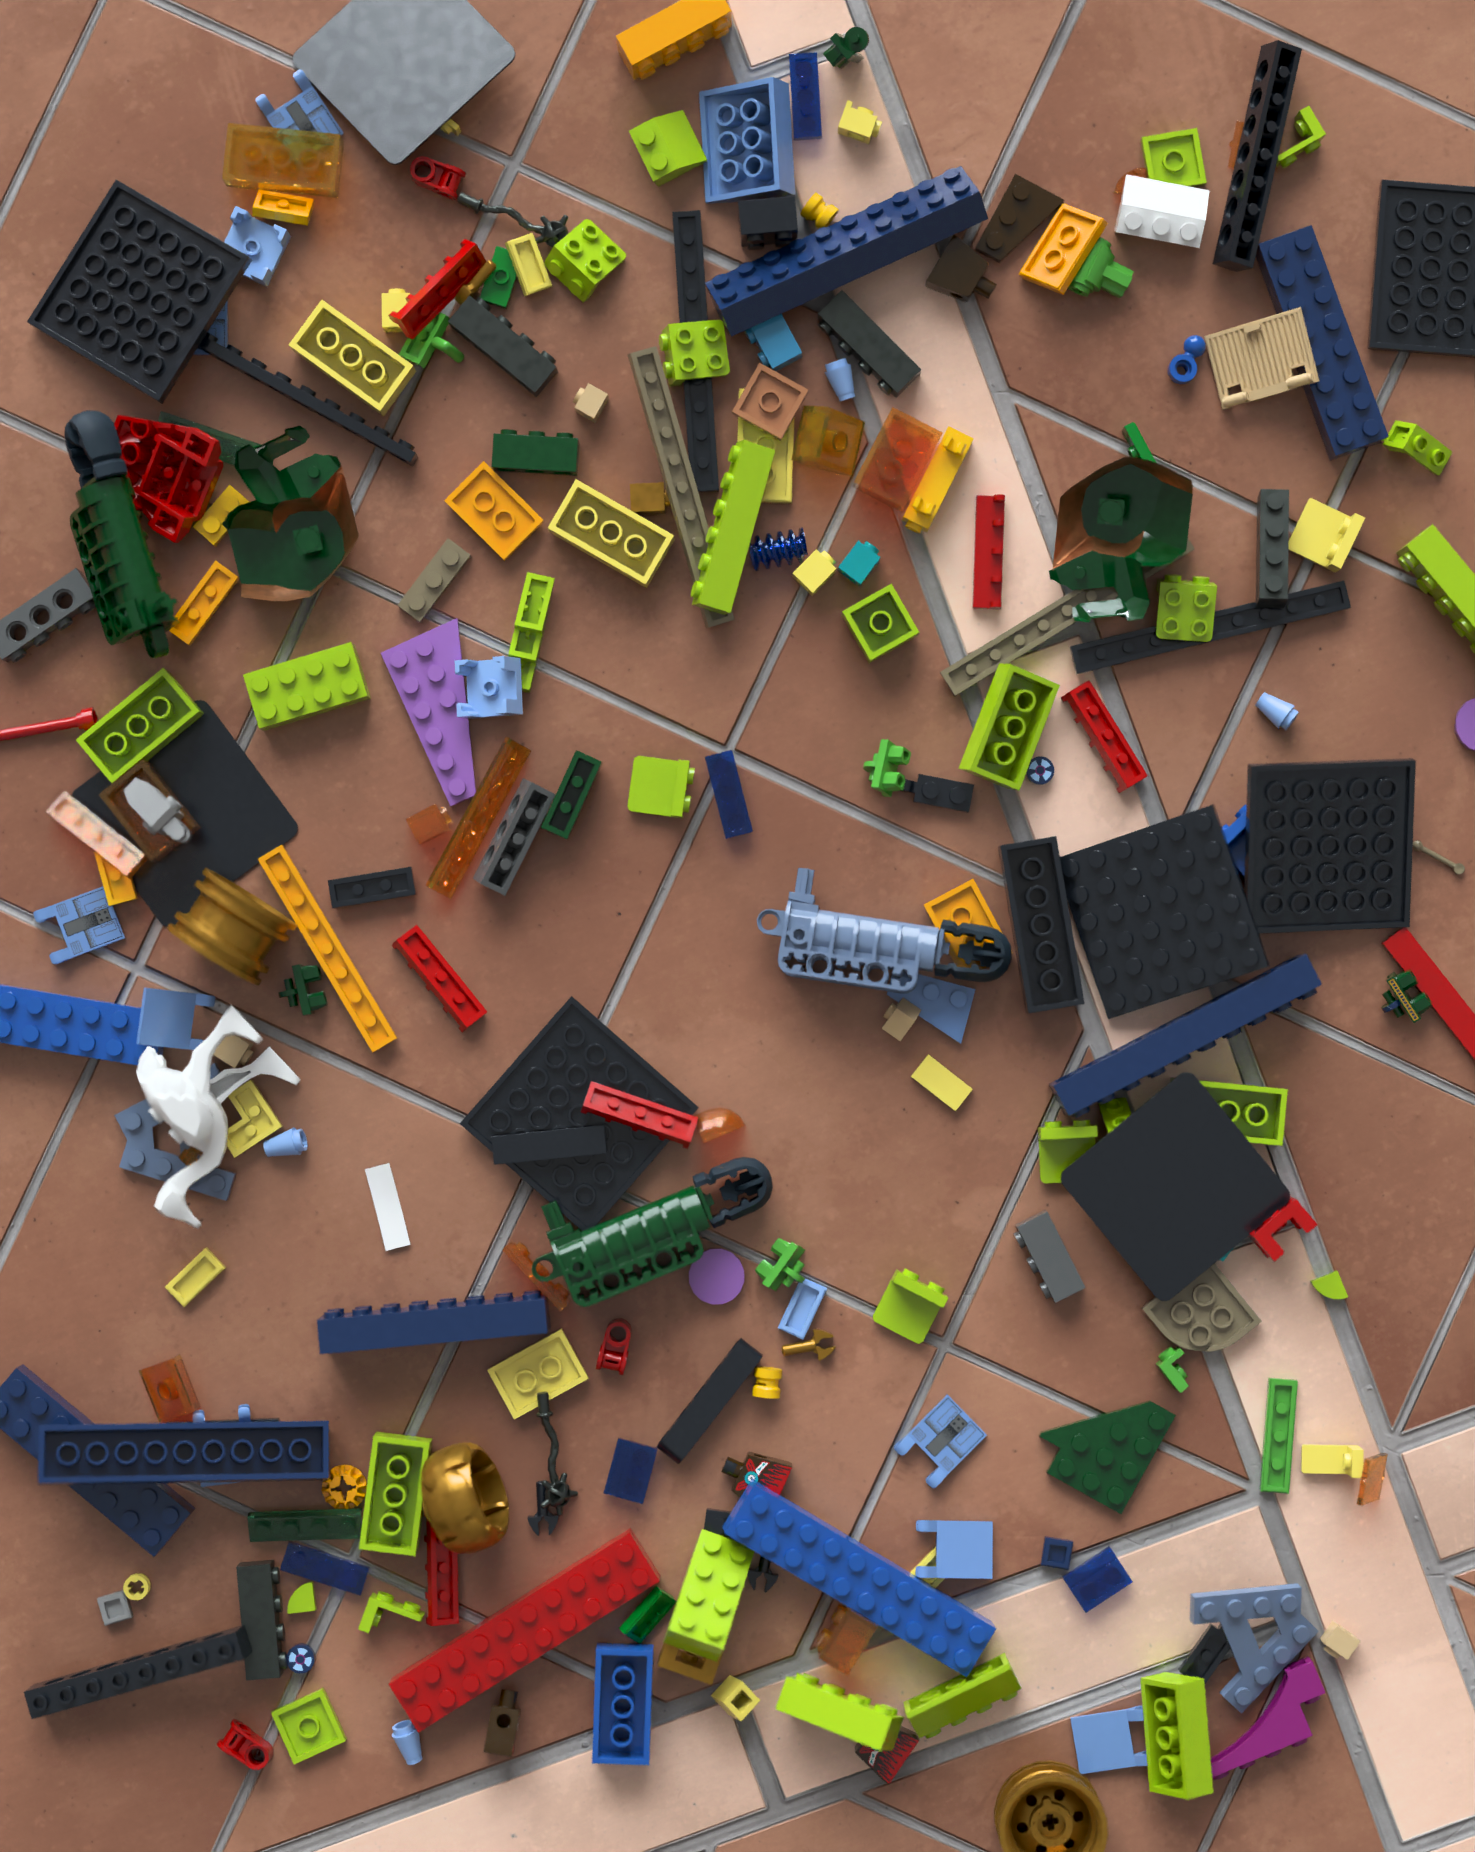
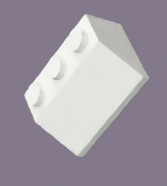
[1114,175,1209,248]

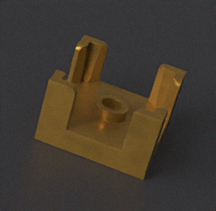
[658,1643,723,1685]

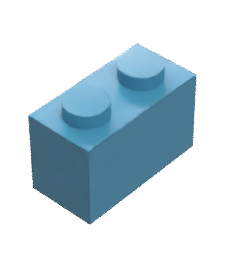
[744,314,802,371]

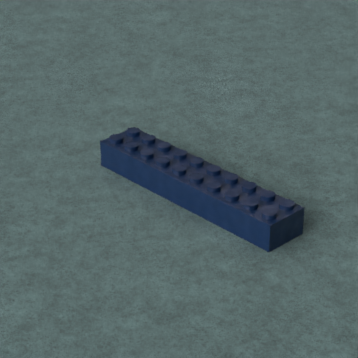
[705,166,988,337]
[1049,954,1322,1118]
[38,1421,329,1486]

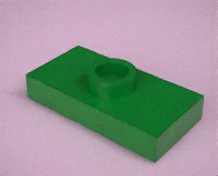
[480,246,517,309]
[1122,422,1156,476]
[619,1586,677,1644]

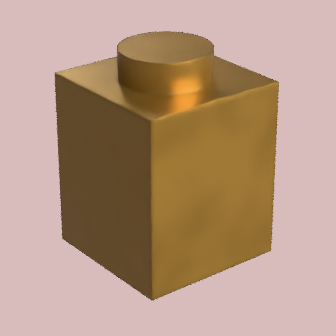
[630,482,671,515]

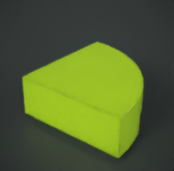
[1310,1270,1348,1299]
[287,1581,317,1614]

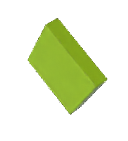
[1141,128,1207,187]
[271,1687,347,1764]

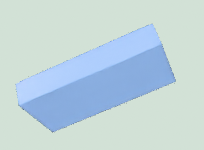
[778,1277,827,1340]

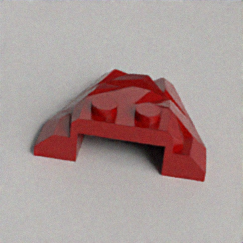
[114,415,224,543]

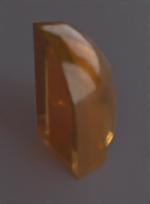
[694,1108,745,1143]

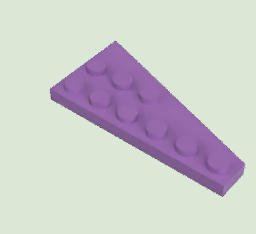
[381,618,477,807]

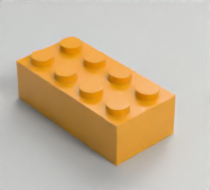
[616,0,732,80]

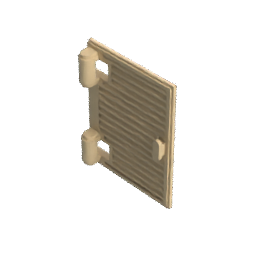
[1204,307,1320,410]

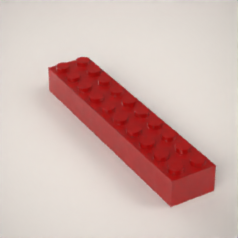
[388,1528,661,1733]

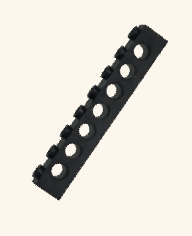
[1213,40,1302,272]
[24,1625,252,1719]

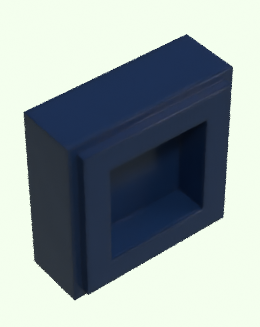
[1040,1536,1073,1570]

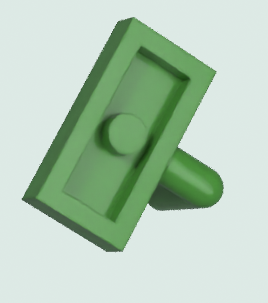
[399,312,464,368]

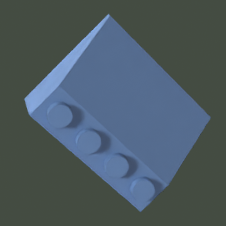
[699,77,795,204]

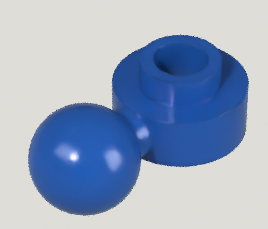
[1167,335,1206,384]

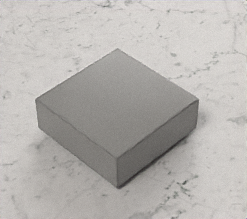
[97,1590,133,1626]

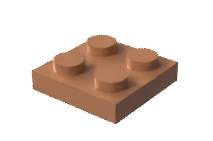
[732,363,809,441]

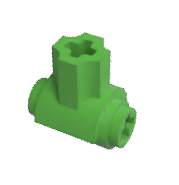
[1068,237,1134,298]

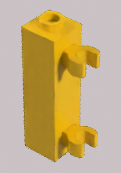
[902,426,974,534]

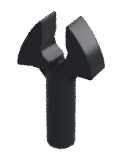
[527,1481,559,1536]
[748,1555,778,1593]

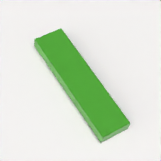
[1259,1377,1298,1494]

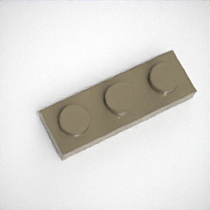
[398,538,471,623]

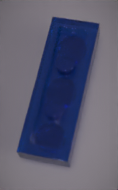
[789,52,822,140]
[705,750,753,839]
[280,1541,370,1596]

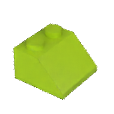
[629,110,708,187]

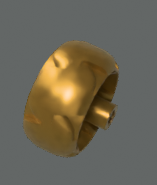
[421,1443,509,1554]

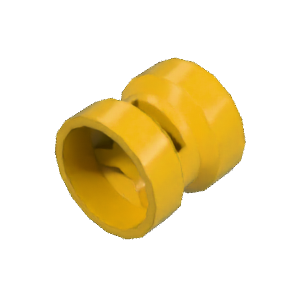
[800,192,839,229]
[752,1366,783,1399]

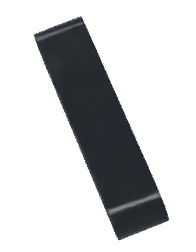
[656,1338,763,1464]

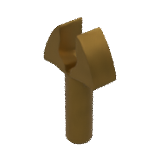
[454,260,496,305]
[781,1329,836,1361]

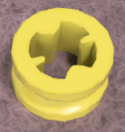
[123,1573,151,1601]

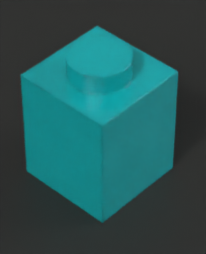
[837,540,881,588]

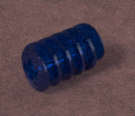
[749,527,808,572]

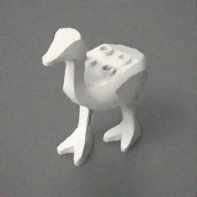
[136,1005,301,1229]

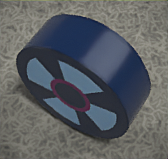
[1026,756,1054,785]
[286,1643,316,1674]

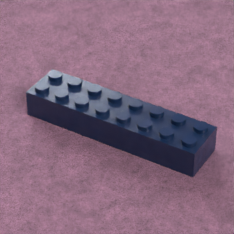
[1256,225,1389,461]
[317,1290,551,1354]
[0,1364,196,1557]

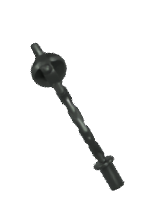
[457,192,568,247]
[536,1392,578,1516]

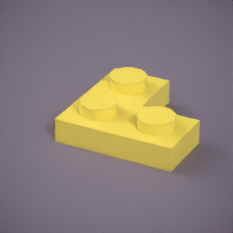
[227,1079,283,1158]

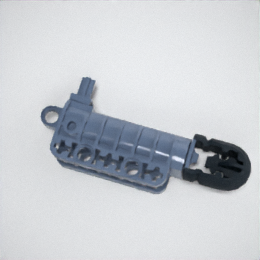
[757,868,1012,994]

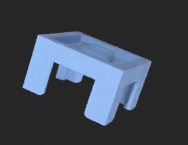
[224,206,291,287]
[455,656,523,719]

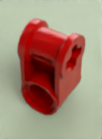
[410,156,466,200]
[596,1318,632,1375]
[217,1719,273,1770]

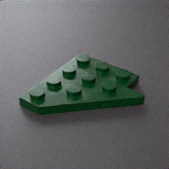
[1039,1400,1176,1514]

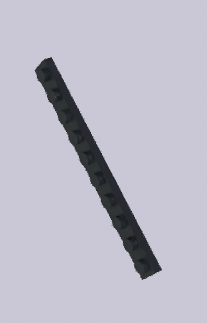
[672,210,719,493]
[198,332,418,467]
[1070,581,1351,675]

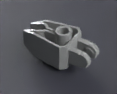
[124,778,192,844]

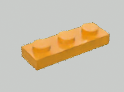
[169,560,240,646]

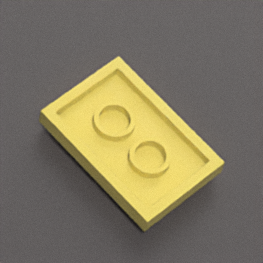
[487,1328,589,1419]

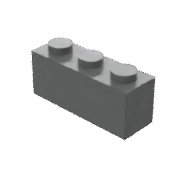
[1013,1210,1086,1303]

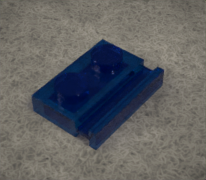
[603,1437,658,1504]
[1062,1546,1133,1613]

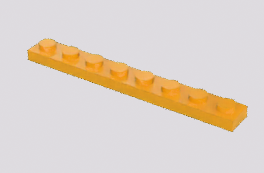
[258,845,398,1053]

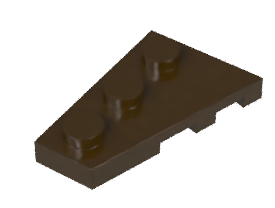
[975,174,1065,263]

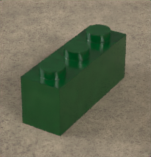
[492,429,579,476]
[541,750,603,840]

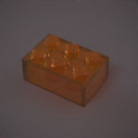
[853,407,943,513]
[99,760,201,862]

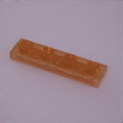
[46,791,148,880]

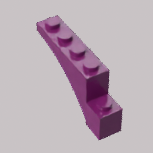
[1210,1656,1326,1780]

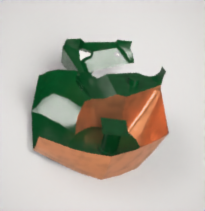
[221,425,359,601]
[1049,457,1193,622]

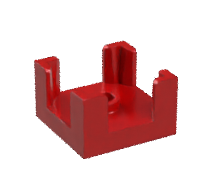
[1248,1197,1318,1262]

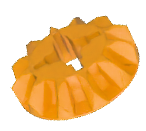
[321,1465,367,1511]

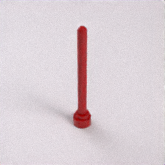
[0,707,98,741]

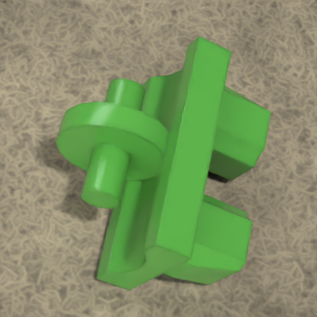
[863,739,911,797]
[755,1238,805,1291]

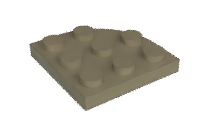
[1142,1263,1262,1352]

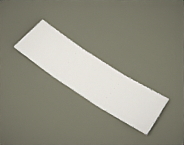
[365,1163,410,1251]

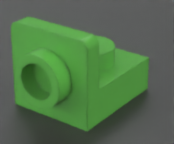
[1156,1347,1189,1393]

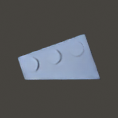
[886,973,976,1044]

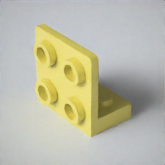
[1289,498,1365,573]

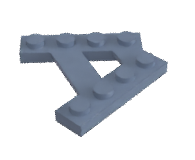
[114,1063,236,1201]
[1190,1583,1319,1714]

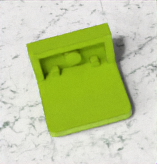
[544,219,626,303]
[659,320,730,387]
[1155,574,1217,642]
[627,756,695,819]
[1038,1120,1098,1184]
[873,1268,948,1344]

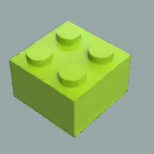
[841,583,920,663]

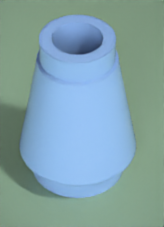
[824,358,855,402]
[1255,692,1299,730]
[263,1127,308,1157]
[392,1719,423,1765]

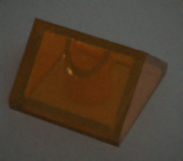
[139,1354,201,1423]

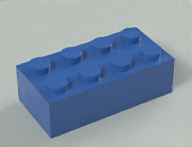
[592,1643,654,1765]

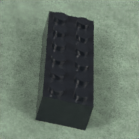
[998,836,1085,1013]

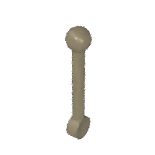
[1413,840,1465,874]

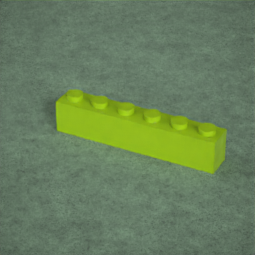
[691,440,775,615]

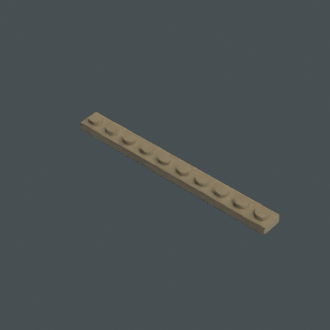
[628,346,735,628]
[940,538,1195,697]

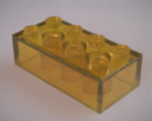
[222,123,344,198]

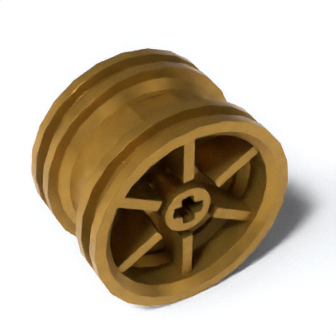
[167,868,297,986]
[994,1760,1108,1852]

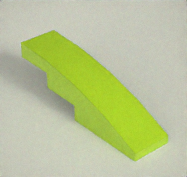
[508,572,555,693]

